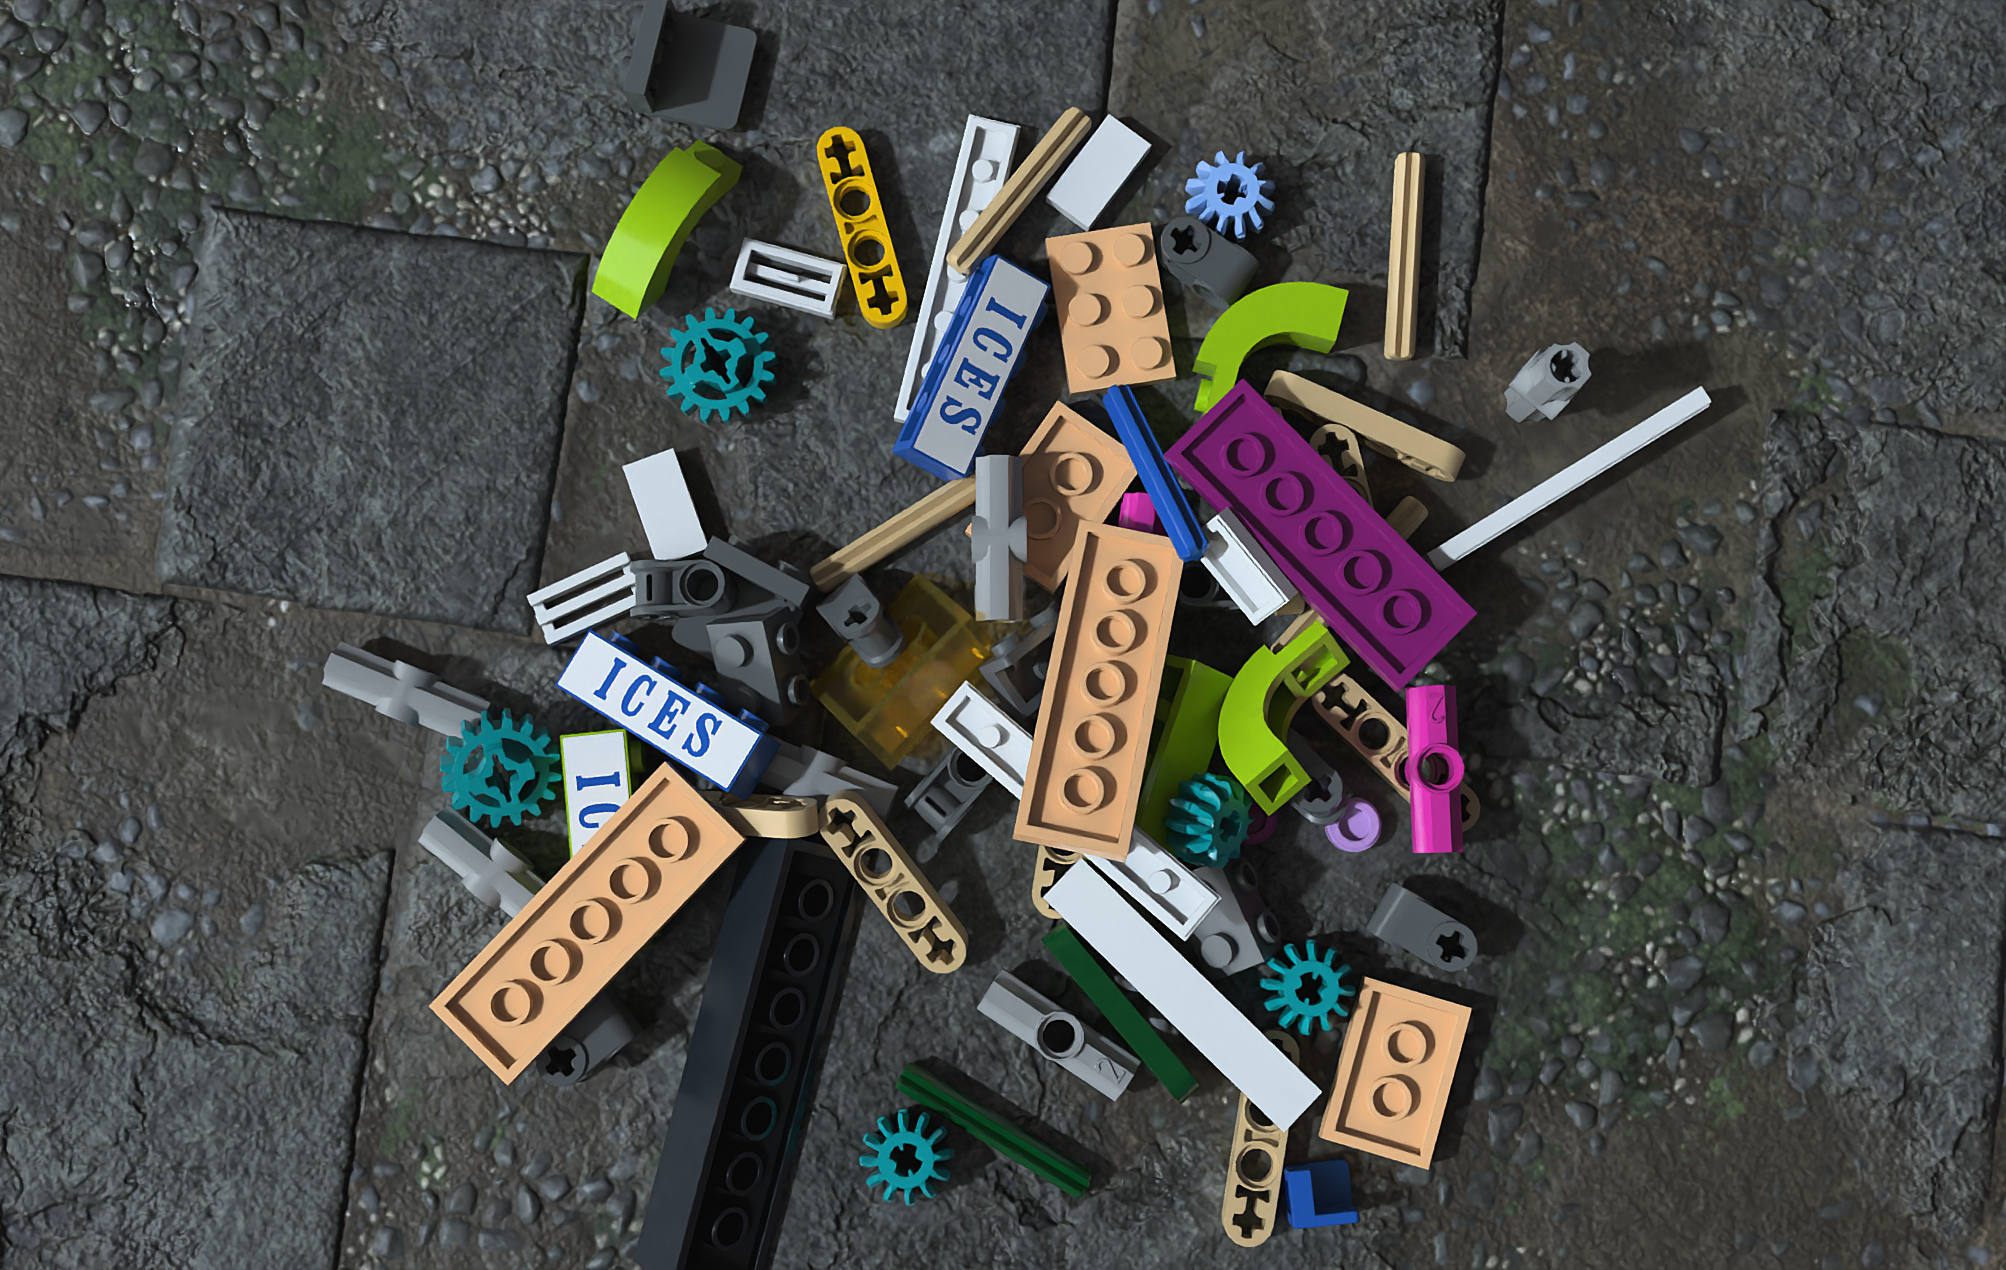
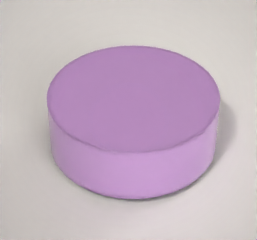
[1325,798,1382,852]

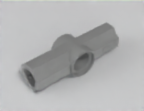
[1504,342,1592,423]
[971,455,1027,624]
[322,641,495,739]
[759,733,899,824]
[418,804,548,918]
[976,968,1141,1101]

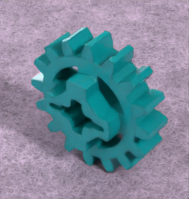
[659,307,778,426]
[440,708,562,828]

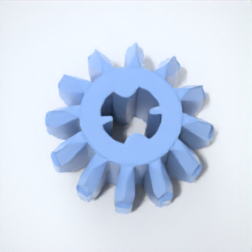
[1185,150,1275,243]

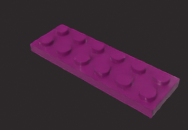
[1163,379,1477,692]

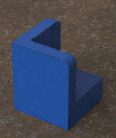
[1282,1158,1360,1229]

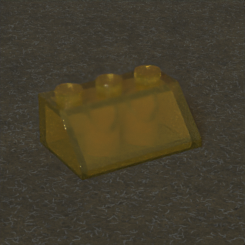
[809,572,996,771]

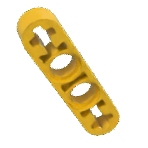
[817,126,908,329]

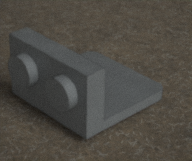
[619,0,758,132]
[672,535,815,663]

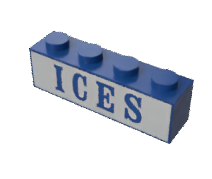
[891,254,1051,481]
[555,629,782,801]

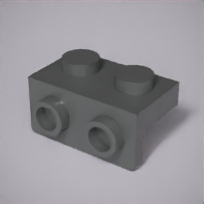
[978,601,1061,722]
[706,606,811,726]
[1189,852,1283,983]

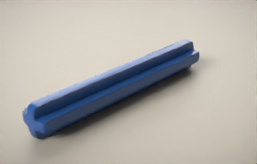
[1102,385,1210,562]

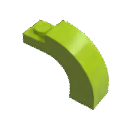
[591,139,743,319]
[1192,282,1349,418]
[1218,620,1351,816]

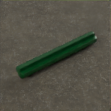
[896,1062,1093,1198]

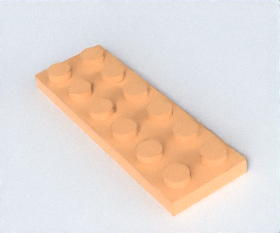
[1012,519,1184,863]
[429,761,748,1086]

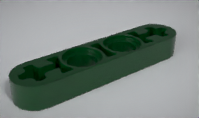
[1041,922,1201,1105]

